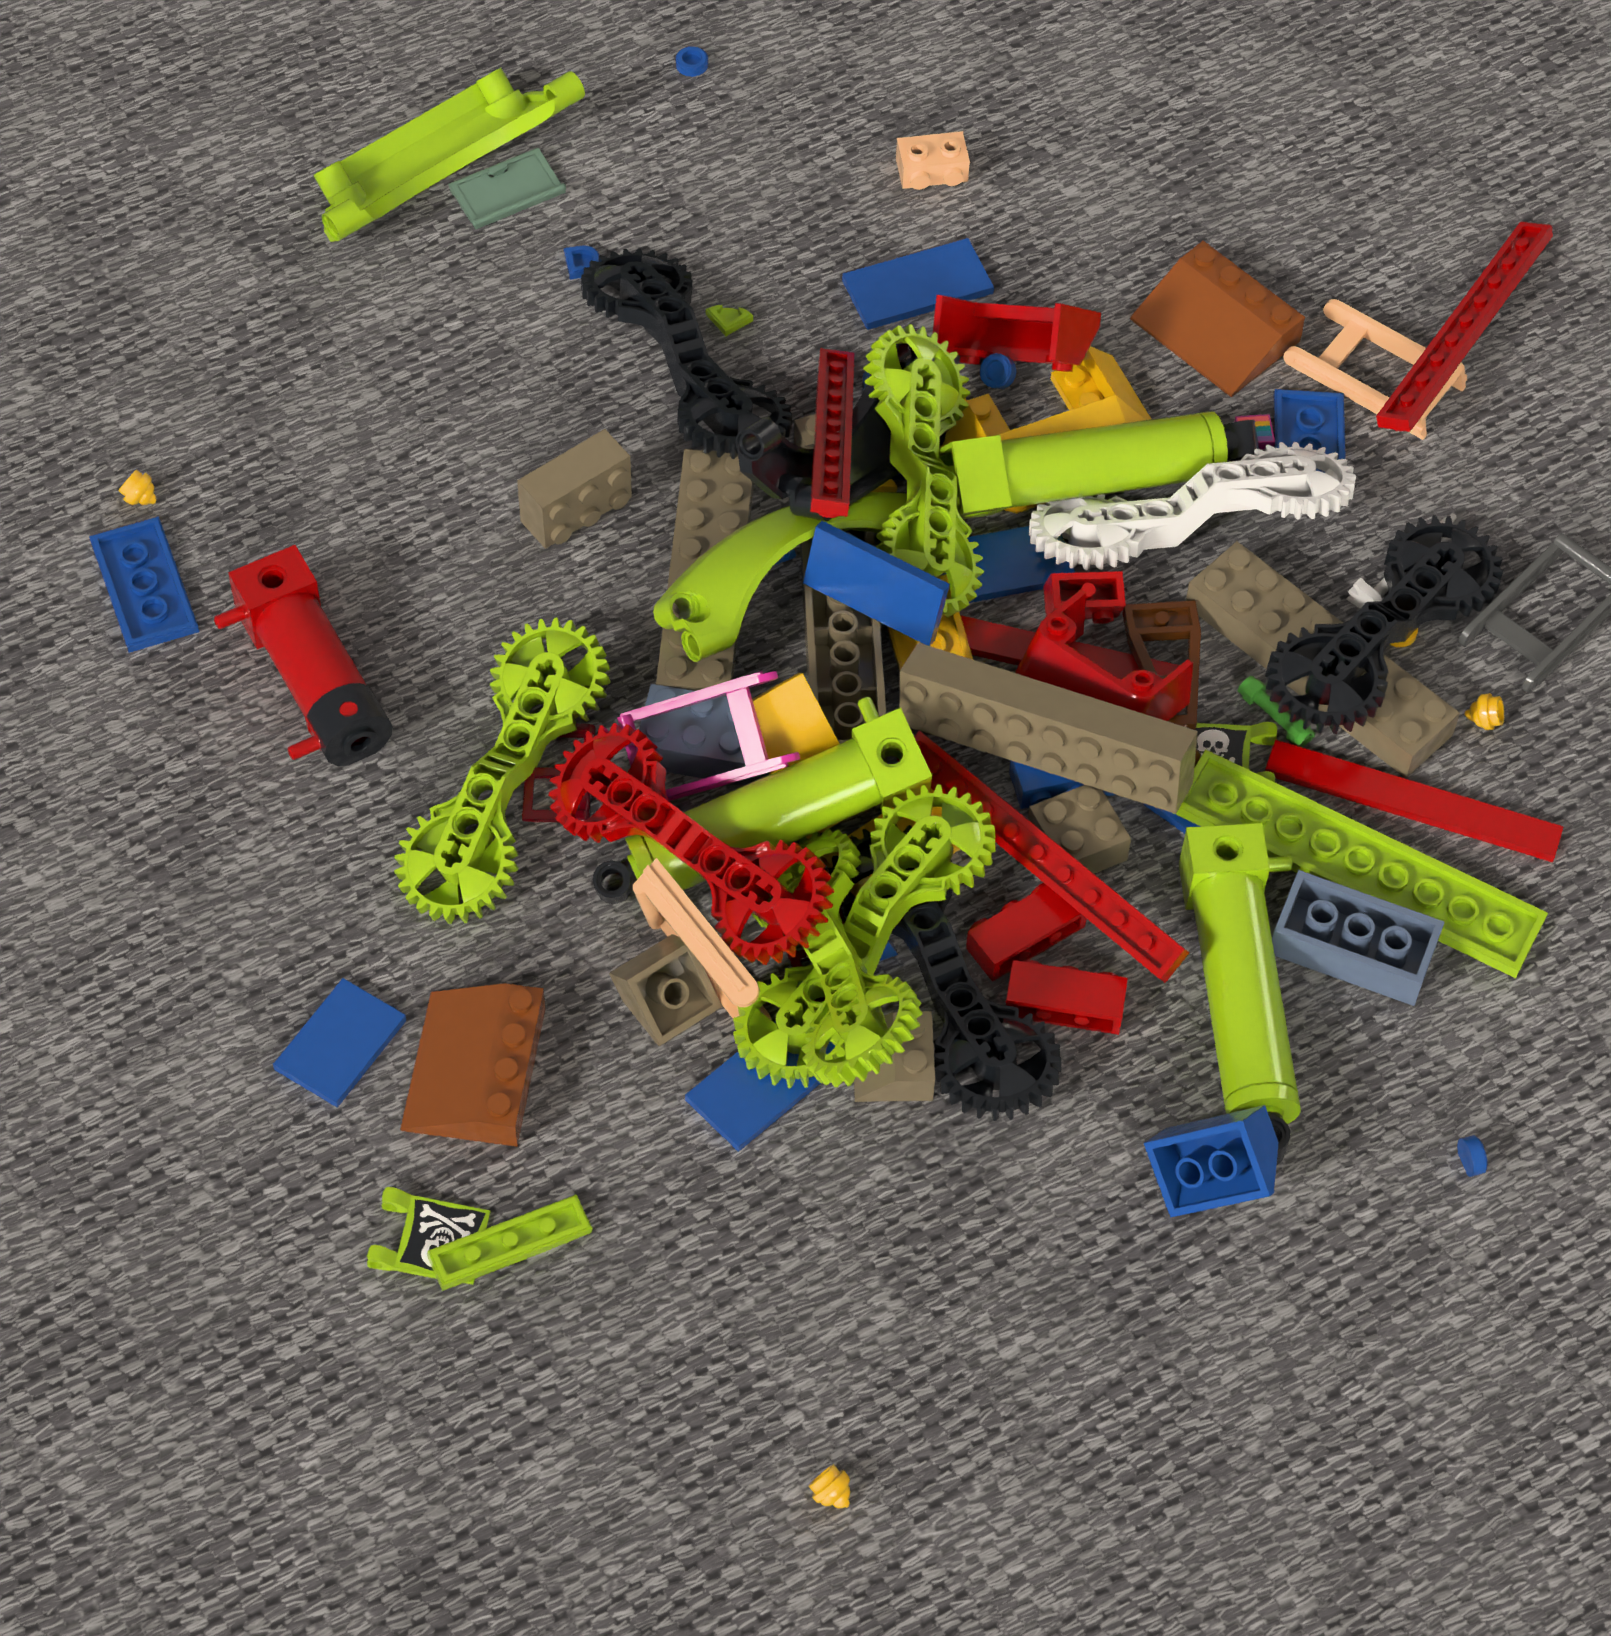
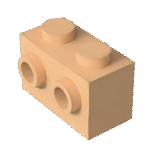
[896,131,970,190]

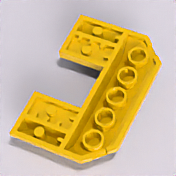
[940,346,1151,514]

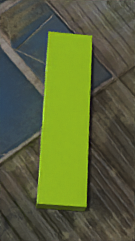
[427,1194,592,1291]

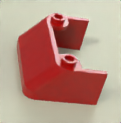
[932,295,1102,372]
[1015,590,1193,721]

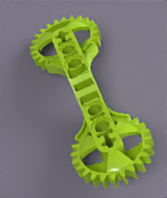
[863,324,984,618]
[394,618,611,924]
[733,784,996,1088]
[751,829,923,1088]

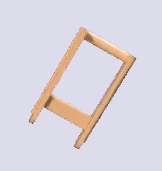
[1284,299,1467,440]
[633,858,772,1021]

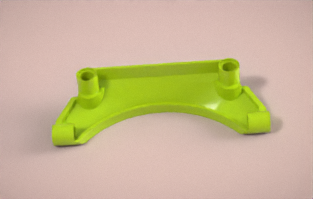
[313,67,585,242]

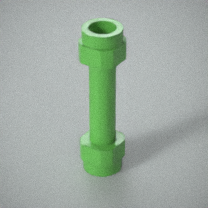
[1238,676,1315,748]

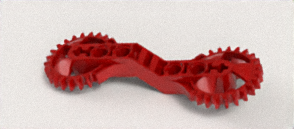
[548,723,834,965]

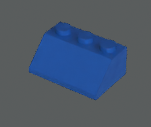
[1144,1105,1279,1218]

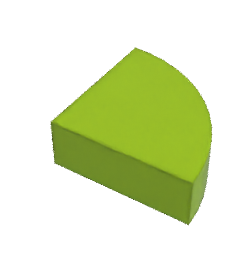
[706,305,753,337]

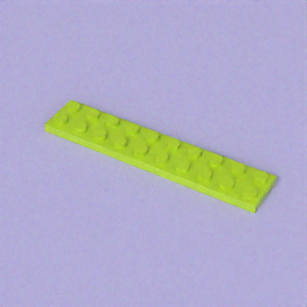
[1174,749,1548,978]

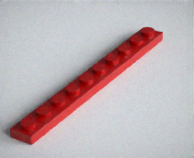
[1376,222,1553,432]
[810,348,854,518]
[896,730,1190,983]

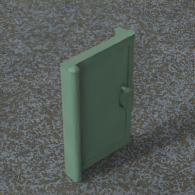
[448,148,566,229]

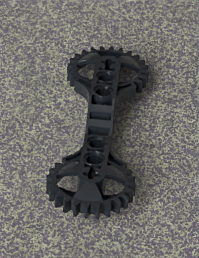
[581,248,792,459]
[1265,515,1504,734]
[829,824,1062,1121]

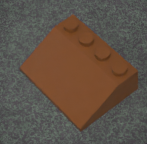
[1130,241,1305,397]
[400,983,546,1147]

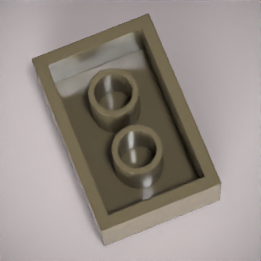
[517,429,632,549]

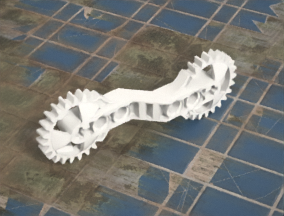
[1029,442,1356,570]

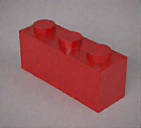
[966,882,1087,982]
[1006,960,1128,1035]

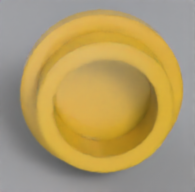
[118,469,156,505]
[1464,693,1504,730]
[808,1464,850,1509]

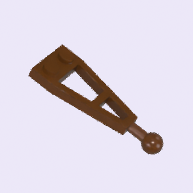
[1122,600,1201,768]

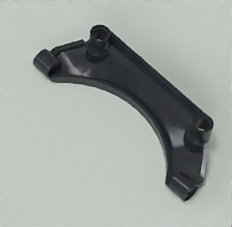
[735,328,946,521]

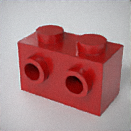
[1043,571,1126,624]

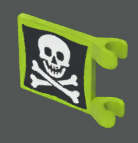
[1195,722,1277,782]
[367,1187,490,1285]

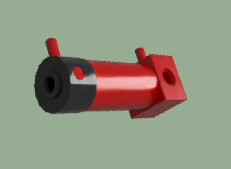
[214,545,393,766]

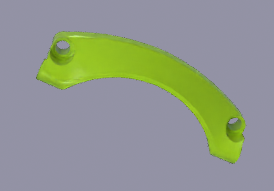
[653,492,907,662]

